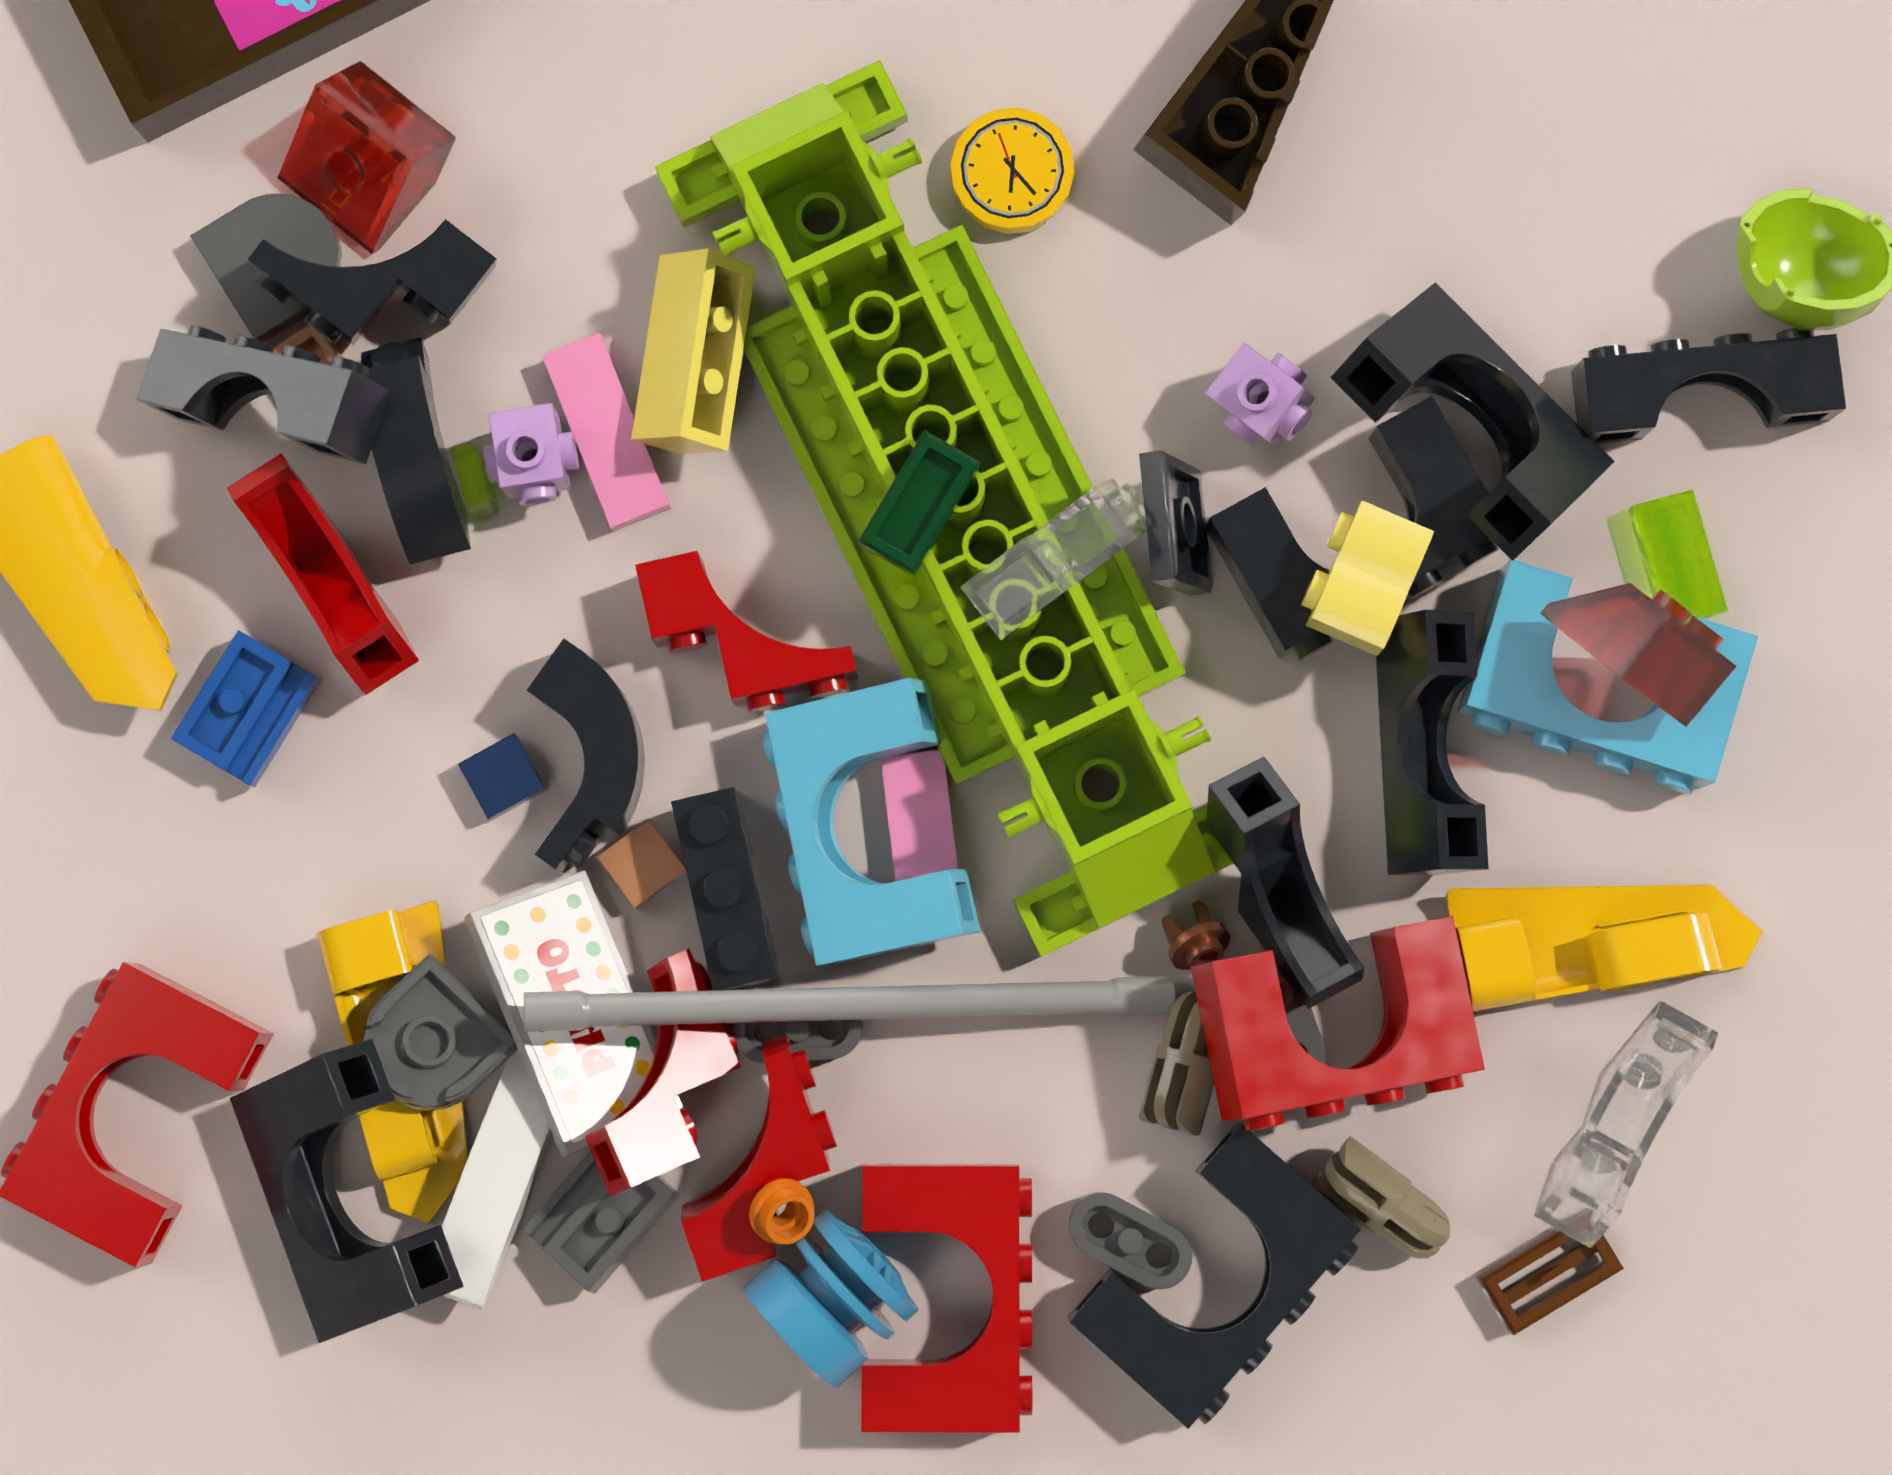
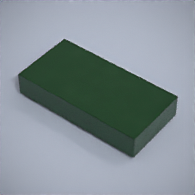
[858,430,981,578]

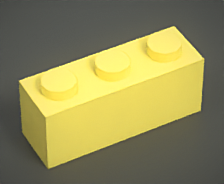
[631,248,756,454]

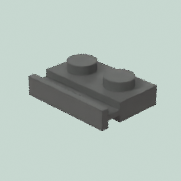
[522,1150,681,1294]

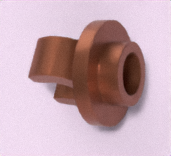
[1162,900,1230,970]

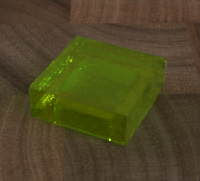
[450,443,501,520]

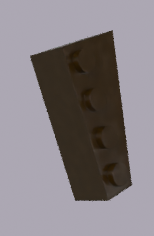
[1133,0,1334,226]

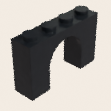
[1330,282,1615,561]
[1206,396,1499,660]
[230,1039,464,1343]
[1067,1123,1361,1429]

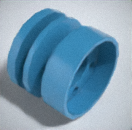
[743,1209,919,1388]

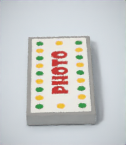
[464,870,683,1157]

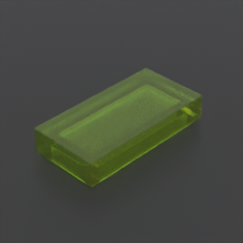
[1628,490,1728,629]

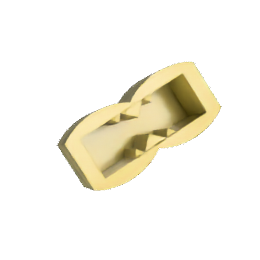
[1301,501,1434,656]

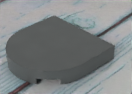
[190,194,342,342]
[363,953,518,1111]

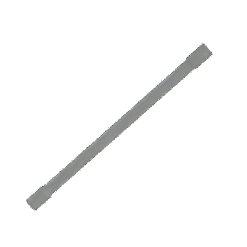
[523,976,1175,1032]

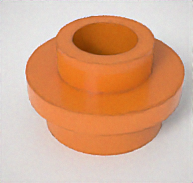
[749,1179,815,1245]

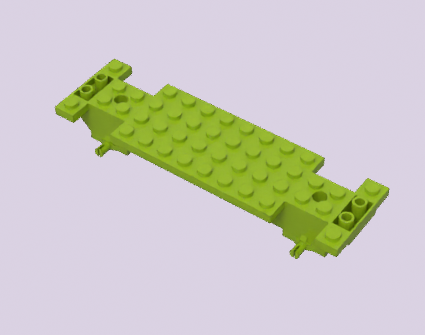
[654,60,1234,958]

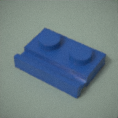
[171,630,321,788]

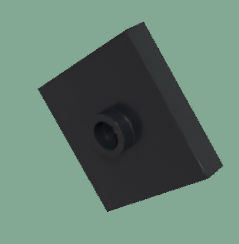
[1139,450,1213,596]

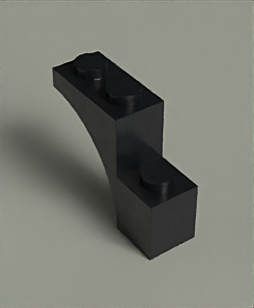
[248,219,497,345]
[1206,756,1364,1009]

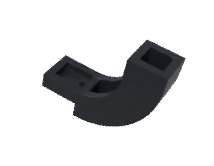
[361,337,471,565]
[526,638,645,873]

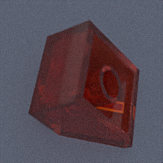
[277,61,457,254]
[1540,583,1736,727]

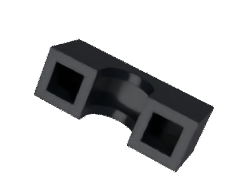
[671,787,781,991]

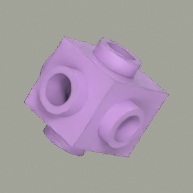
[1205,342,1315,448]
[483,403,579,505]

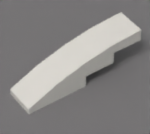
[442,1050,552,1310]

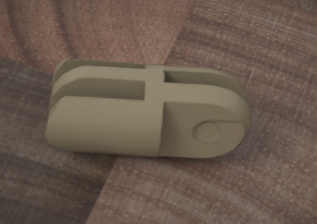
[1139,991,1214,1136]
[1311,1136,1450,1259]

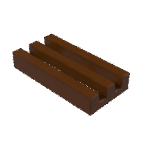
[1476,1211,1624,1336]

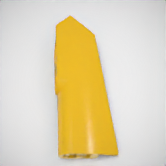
[0,435,178,711]
[1446,884,1763,1012]
[317,900,469,1224]

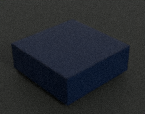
[458,733,547,821]

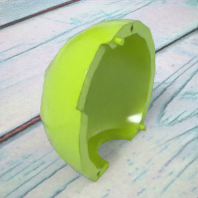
[1737,188,1892,330]

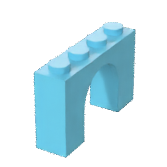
[1457,560,1758,794]
[763,678,980,966]

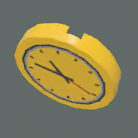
[950,107,1075,235]

